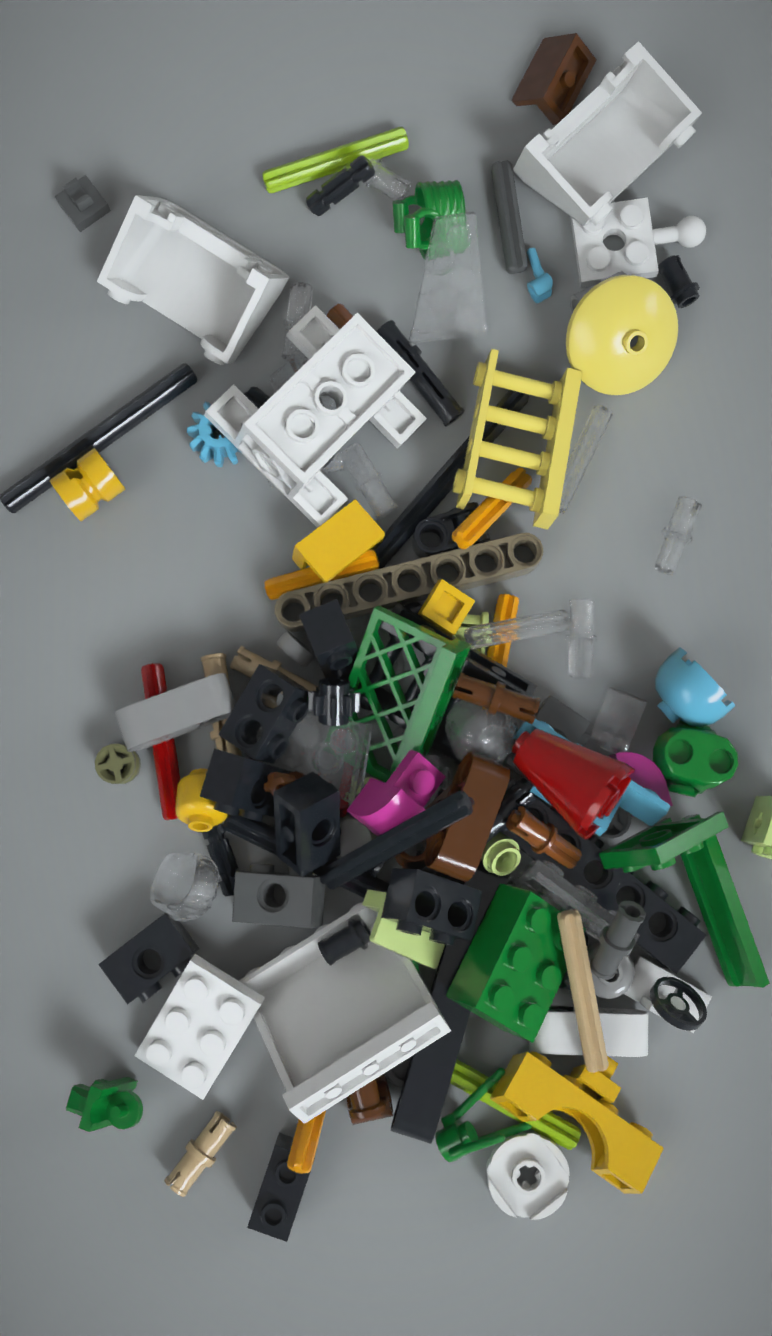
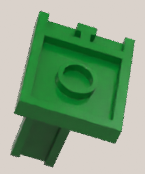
[599,811,770,988]

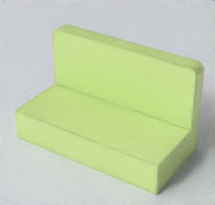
[362,890,445,969]

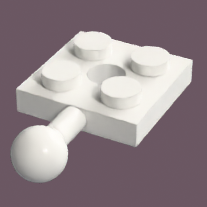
[570,197,706,288]

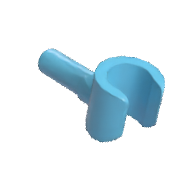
[527,248,553,303]

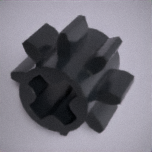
[308,677,360,726]

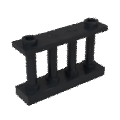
[357,603,537,765]

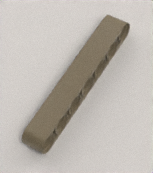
[274,533,543,632]

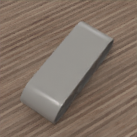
[115,673,236,752]

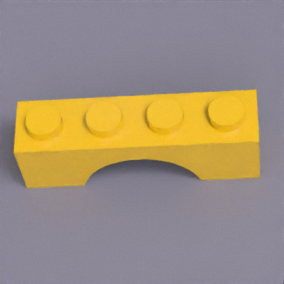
[490,1051,664,1194]

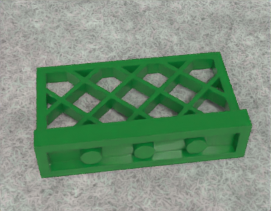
[323,606,471,783]

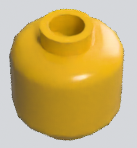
[175,768,228,832]

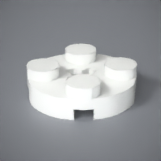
[486,1129,570,1220]

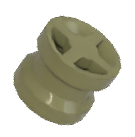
[95,744,141,784]

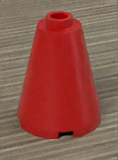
[512,729,635,839]

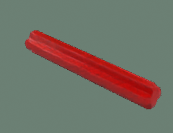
[141,663,180,820]

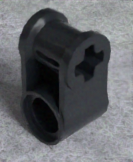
[412,502,490,558]

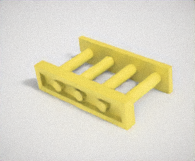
[452,349,583,530]

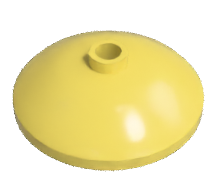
[566,275,678,395]

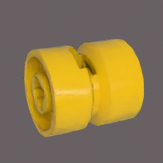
[49,448,126,522]

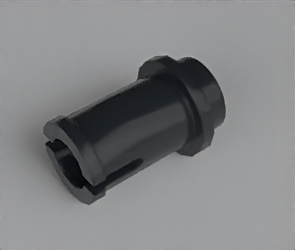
[658,255,700,308]
[318,918,371,966]

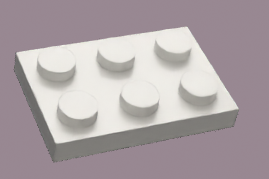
[134,954,265,1099]

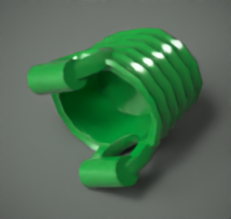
[392,180,466,261]
[653,720,738,798]

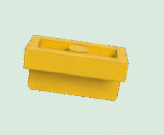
[292,499,385,583]

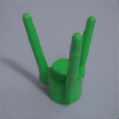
[435,1067,532,1162]

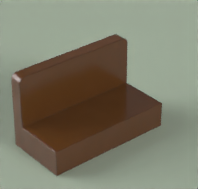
[512,33,597,125]

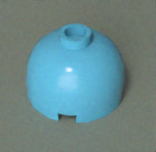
[655,647,735,727]

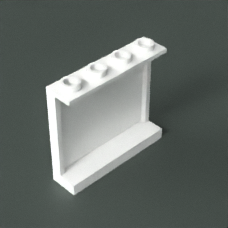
[239,902,451,1124]

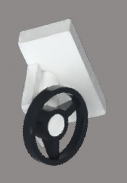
[624,955,712,1033]

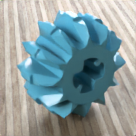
[187,402,241,468]

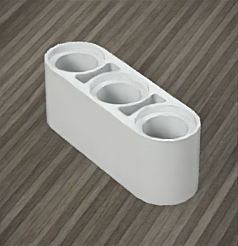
[529,1008,648,1057]

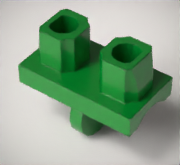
[66,1077,143,1132]

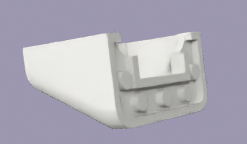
[513,41,702,226]
[97,195,289,365]

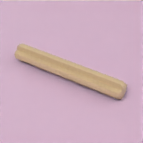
[557,909,609,1073]

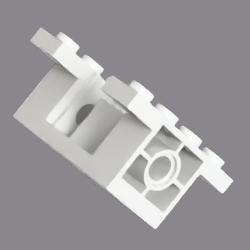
[204,305,427,528]

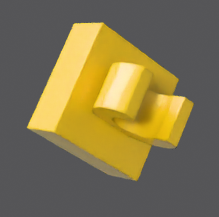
[418,579,475,635]
[569,1056,621,1103]

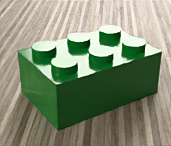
[446,883,586,1043]

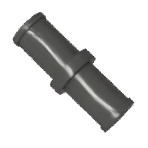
[590,901,646,979]

